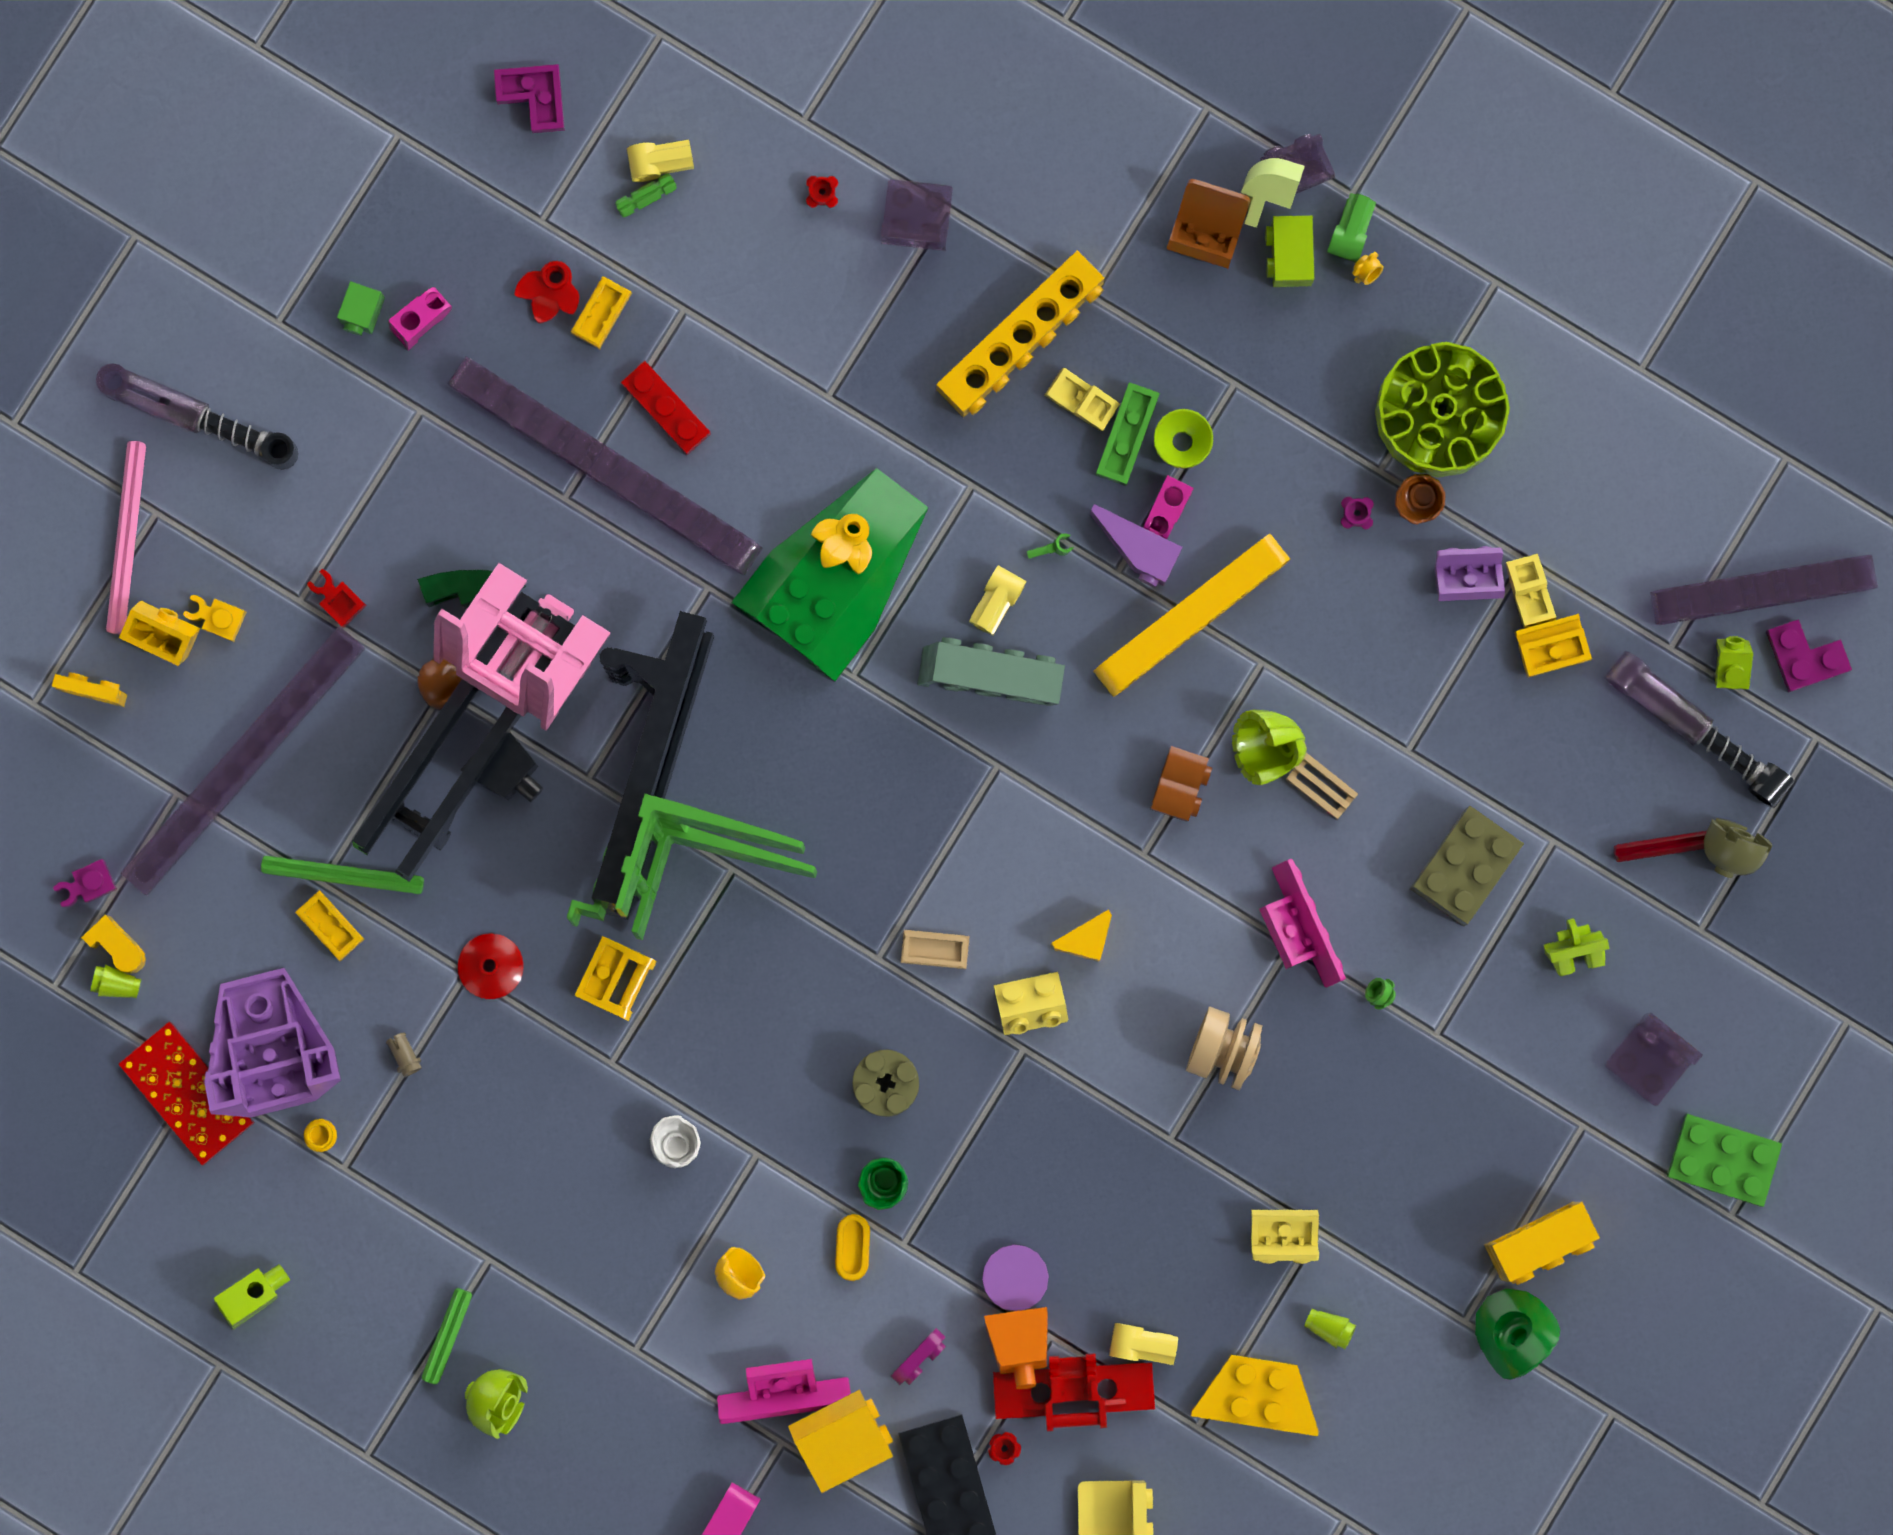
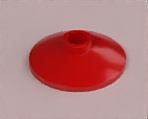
[458,933,524,999]

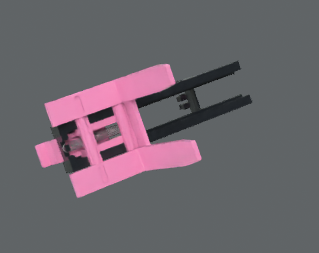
[352,563,610,882]

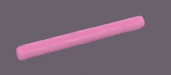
[106,441,146,635]

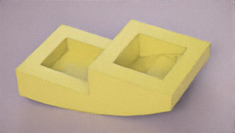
[1044,368,1120,431]
[1506,554,1556,629]

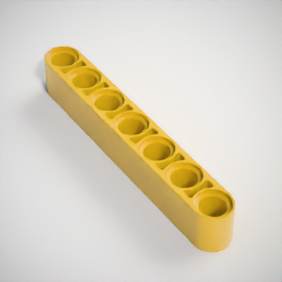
[1093,534,1290,697]

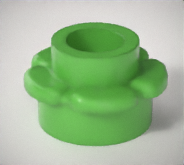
[1365,978,1396,1010]

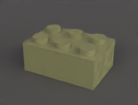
[1410,806,1524,927]

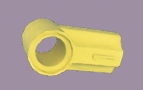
[627,140,694,182]
[969,565,1027,636]
[1109,1323,1178,1365]

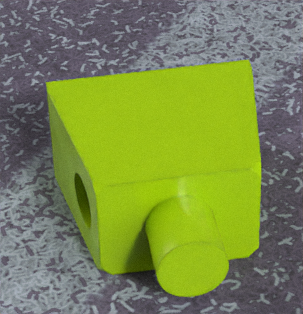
[213,1264,290,1330]

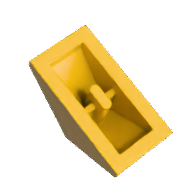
[1051,909,1112,962]

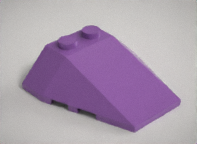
[204,968,341,1117]

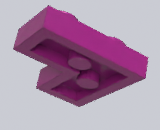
[494,64,565,133]
[1766,619,1852,693]

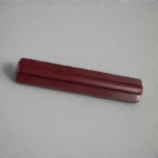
[1614,830,1707,862]

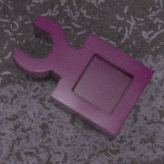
[53,859,117,907]

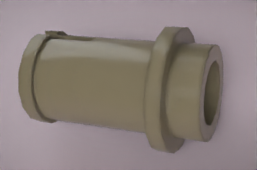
[386,1032,422,1077]

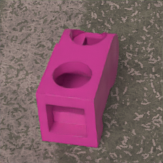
[388,287,452,351]
[1143,475,1194,539]

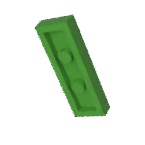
[1096,382,1160,486]

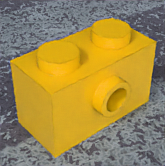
[119,601,200,666]

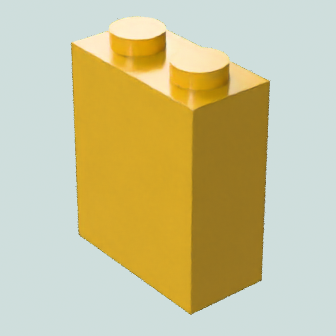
[788,1389,894,1493]

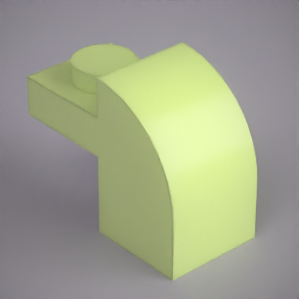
[1241,158,1305,228]

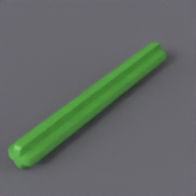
[261,856,424,894]

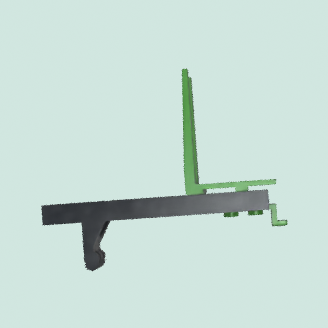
[567,611,817,940]

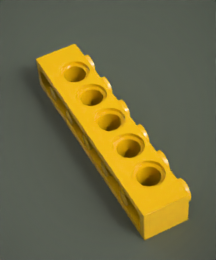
[936,250,1105,418]

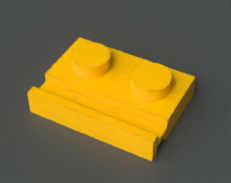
[1514,614,1592,678]
[52,672,127,707]

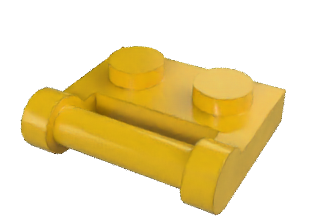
[574,936,657,1021]

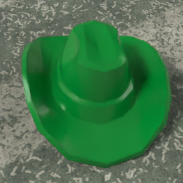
[1475,1288,1561,1380]

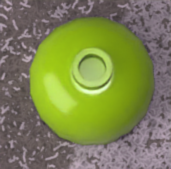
[465,1369,528,1439]

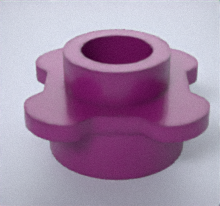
[1341,496,1374,530]

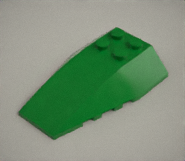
[731,468,928,682]

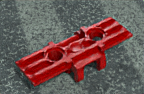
[993,1353,1155,1432]

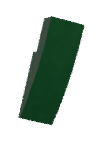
[417,570,526,609]

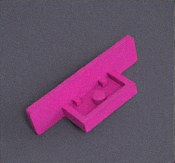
[1259,859,1346,988]
[717,1359,851,1424]

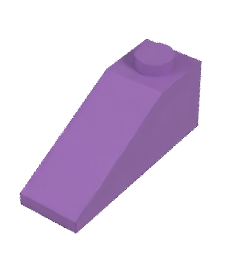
[1090,504,1182,588]

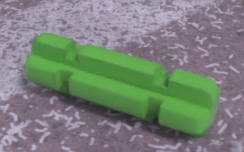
[615,173,677,217]

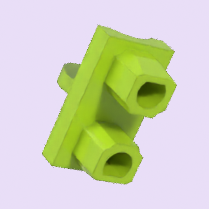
[1543,918,1610,976]

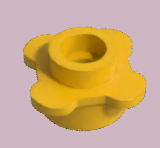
[1352,252,1384,285]

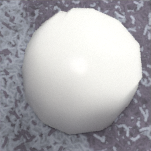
[650,1115,701,1169]

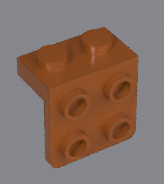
[1167,179,1250,269]

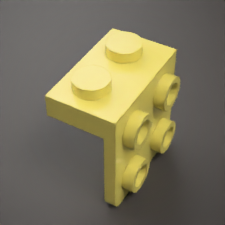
[1078,1480,1153,1535]

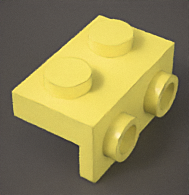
[994,972,1068,1035]
[1251,1210,1319,1264]

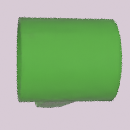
[1327,193,1376,262]

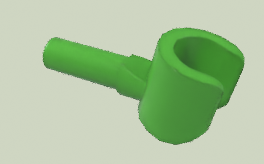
[1027,533,1074,559]

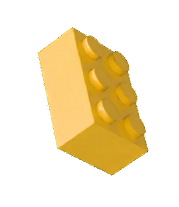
[1484,1202,1600,1285]

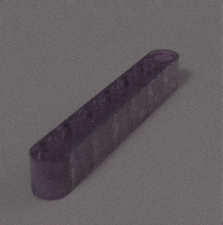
[1650,555,1878,625]

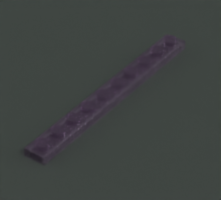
[120,626,366,896]

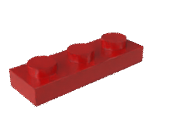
[621,361,711,455]

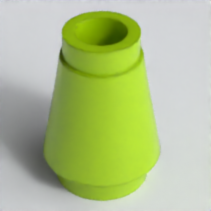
[90,964,141,999]
[1304,1309,1356,1349]

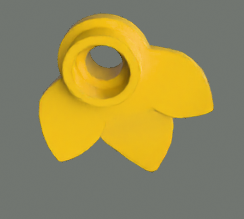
[811,514,872,574]

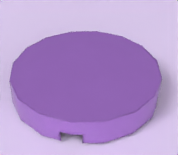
[982,1245,1049,1311]

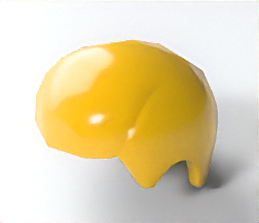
[715,1247,765,1300]

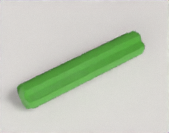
[422,1288,472,1385]

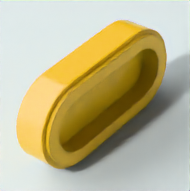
[835,1214,870,1281]

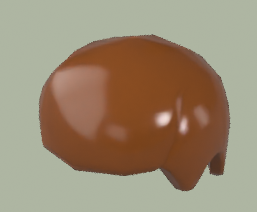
[1395,473,1445,525]
[417,658,462,711]

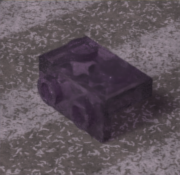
[1260,134,1335,194]

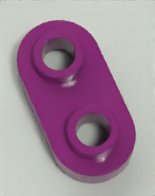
[891,1328,946,1385]

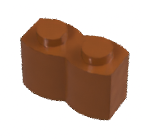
[1150,746,1212,822]

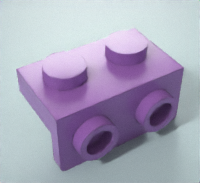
[1435,546,1505,601]

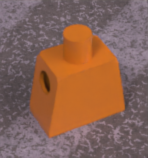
[984,1307,1048,1389]

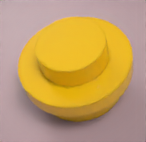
[304,1119,337,1152]

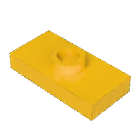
[571,276,632,350]
[295,890,365,961]

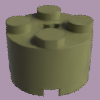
[853,1050,919,1117]

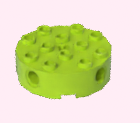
[1375,342,1510,478]

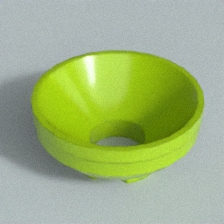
[1154,409,1213,469]

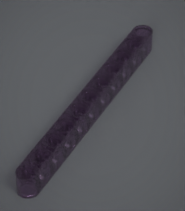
[448,357,763,576]

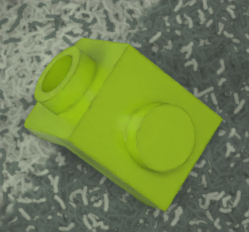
[1714,636,1753,689]

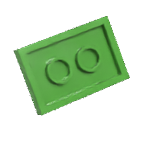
[1667,1114,1783,1207]

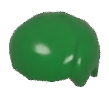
[857,1157,908,1210]

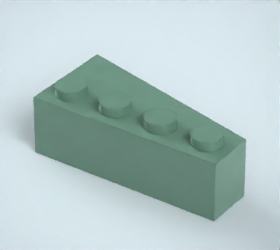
[917,637,1065,706]

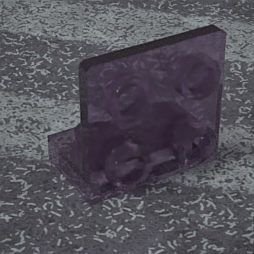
[881,179,953,251]
[1605,1013,1703,1106]

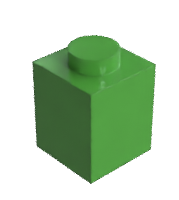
[337,281,385,336]

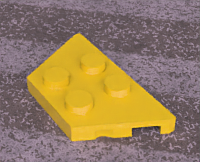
[1191,1354,1319,1436]

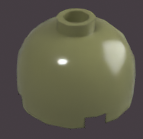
[1704,818,1773,878]

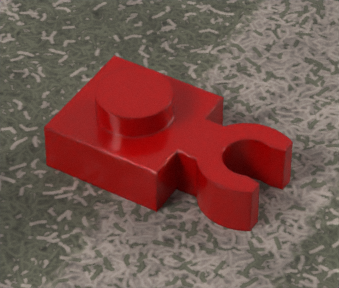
[307,569,367,628]

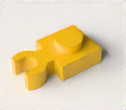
[183,595,247,642]

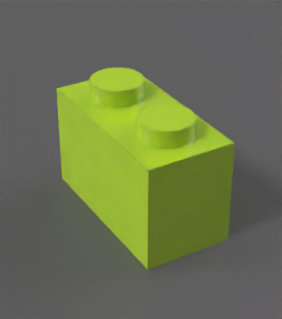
[1265,215,1314,287]

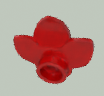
[514,261,580,324]

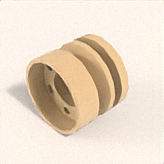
[1186,1006,1262,1090]

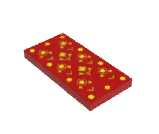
[118,1021,255,1166]

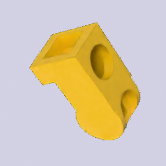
[81,915,146,974]

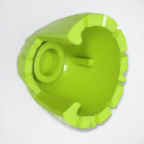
[1232,710,1307,785]

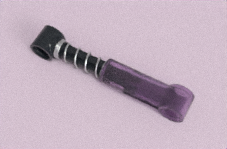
[96,363,299,470]
[1605,651,1794,808]

